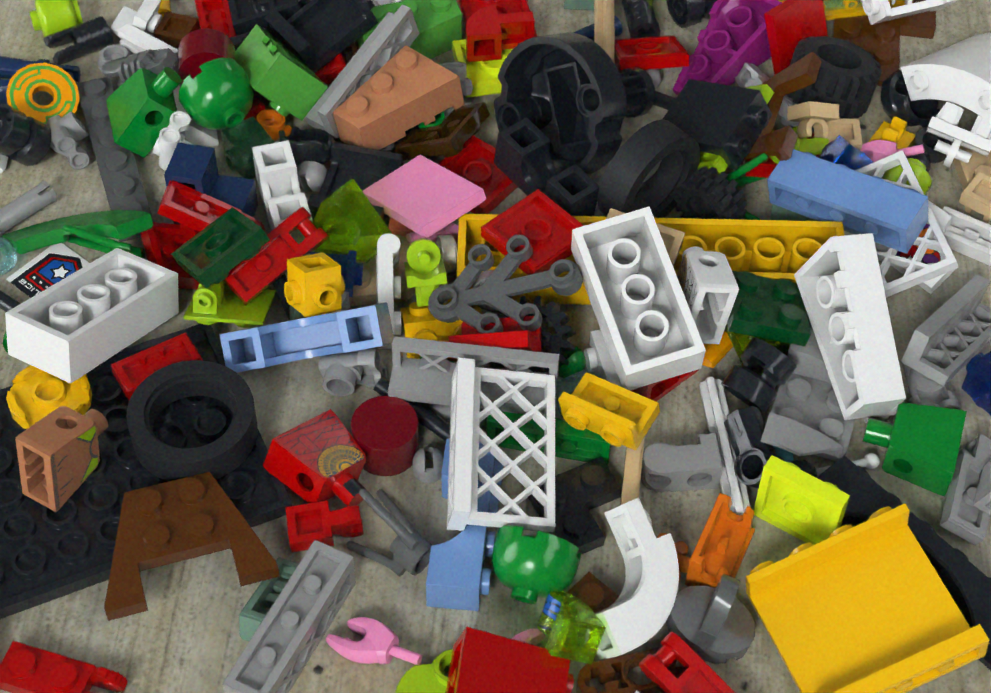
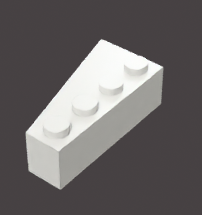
[794,233,906,420]

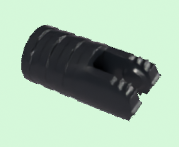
[621,0,660,38]
[43,16,114,65]

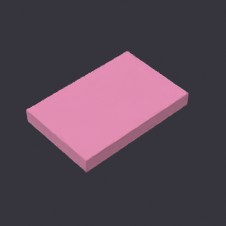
[361,155,486,238]

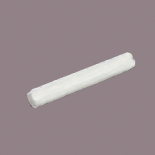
[699,376,751,515]

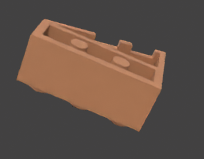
[333,45,465,150]

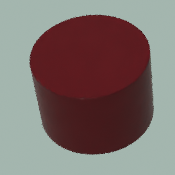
[178,29,236,85]
[351,396,419,476]

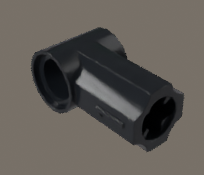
[724,406,785,489]

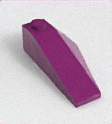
[672,0,782,95]

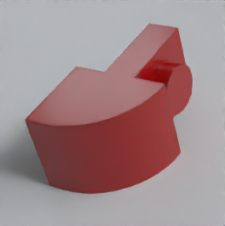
[466,5,535,62]

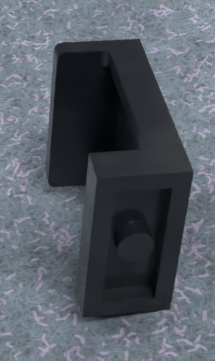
[265,0,378,74]
[662,79,772,170]
[307,143,404,238]

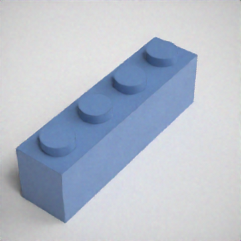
[767,149,928,254]

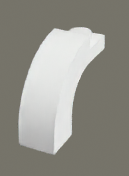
[583,498,679,660]

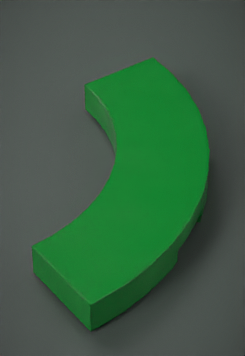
[2,210,154,255]

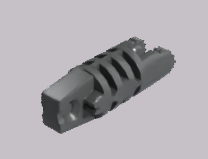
[101,48,178,88]

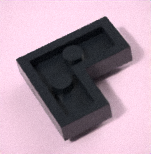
[528,457,622,554]

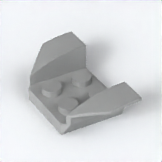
[761,328,855,462]

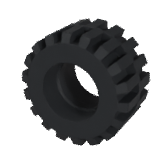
[787,36,882,119]

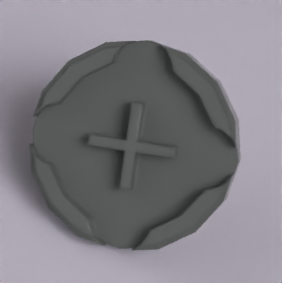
[666,573,755,664]

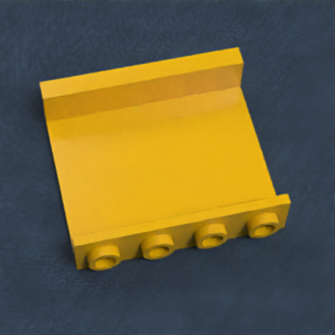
[745,504,990,693]

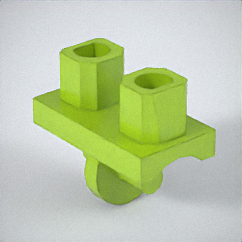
[404,238,447,307]

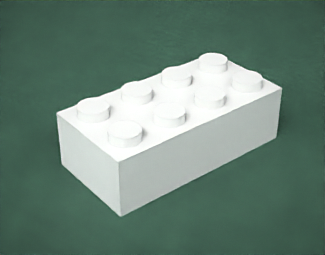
[571,207,706,390]
[5,248,179,383]

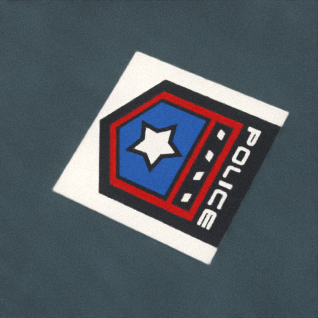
[6,243,90,298]

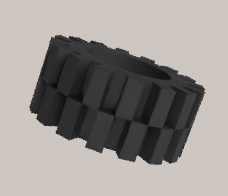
[674,167,747,219]

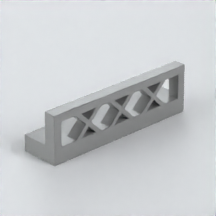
[305,4,420,139]
[901,274,991,386]
[388,336,559,416]
[222,540,356,693]

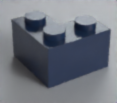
[164,143,258,224]

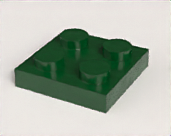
[171,207,270,289]
[727,271,811,346]

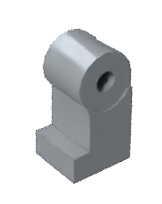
[641,433,723,492]

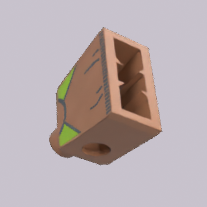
[15,406,108,512]

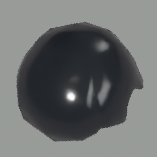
[279,126,335,169]

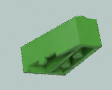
[355,0,462,59]
[235,24,328,121]

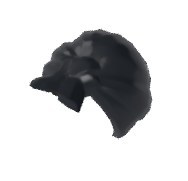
[880,70,941,127]

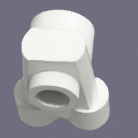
[153,111,196,171]

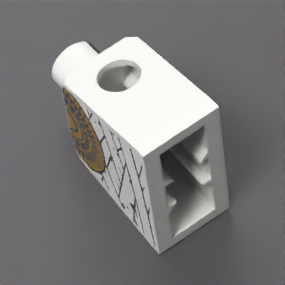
[677,247,739,344]

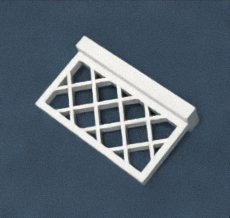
[844,150,959,305]
[447,358,555,532]

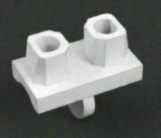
[926,102,991,168]

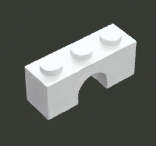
[252,140,316,251]

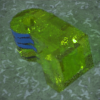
[537,591,606,665]

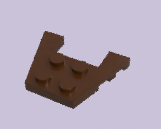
[831,11,936,87]
[741,51,822,165]
[104,472,280,621]

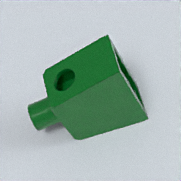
[106,67,182,158]
[863,402,967,496]

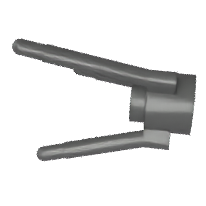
[346,489,432,577]

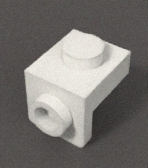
[110,0,162,38]

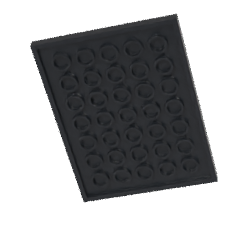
[0,324,292,619]

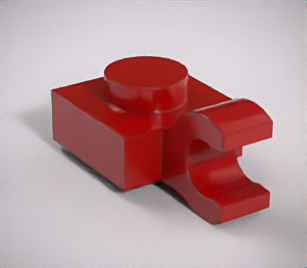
[285,500,364,552]

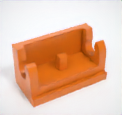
[685,493,755,588]

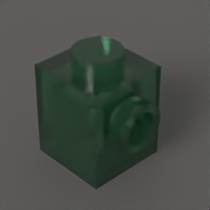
[221,116,275,179]

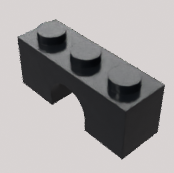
[494,117,599,216]

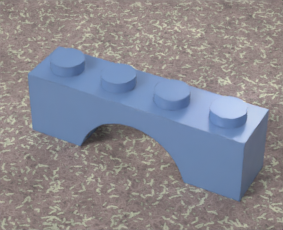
[219,302,394,373]
[426,439,504,611]

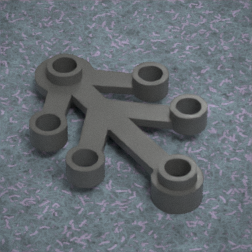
[428,235,583,334]

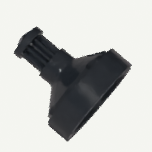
[494,33,655,175]

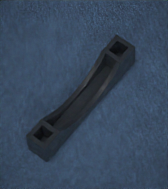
[816,455,991,671]

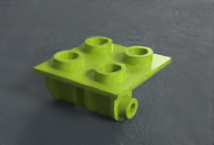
[183,280,276,328]

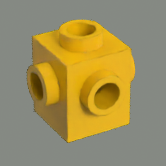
[284,252,345,317]

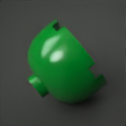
[179,58,254,130]
[492,526,582,604]

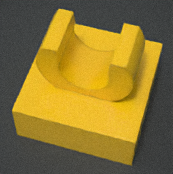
[868,116,916,149]

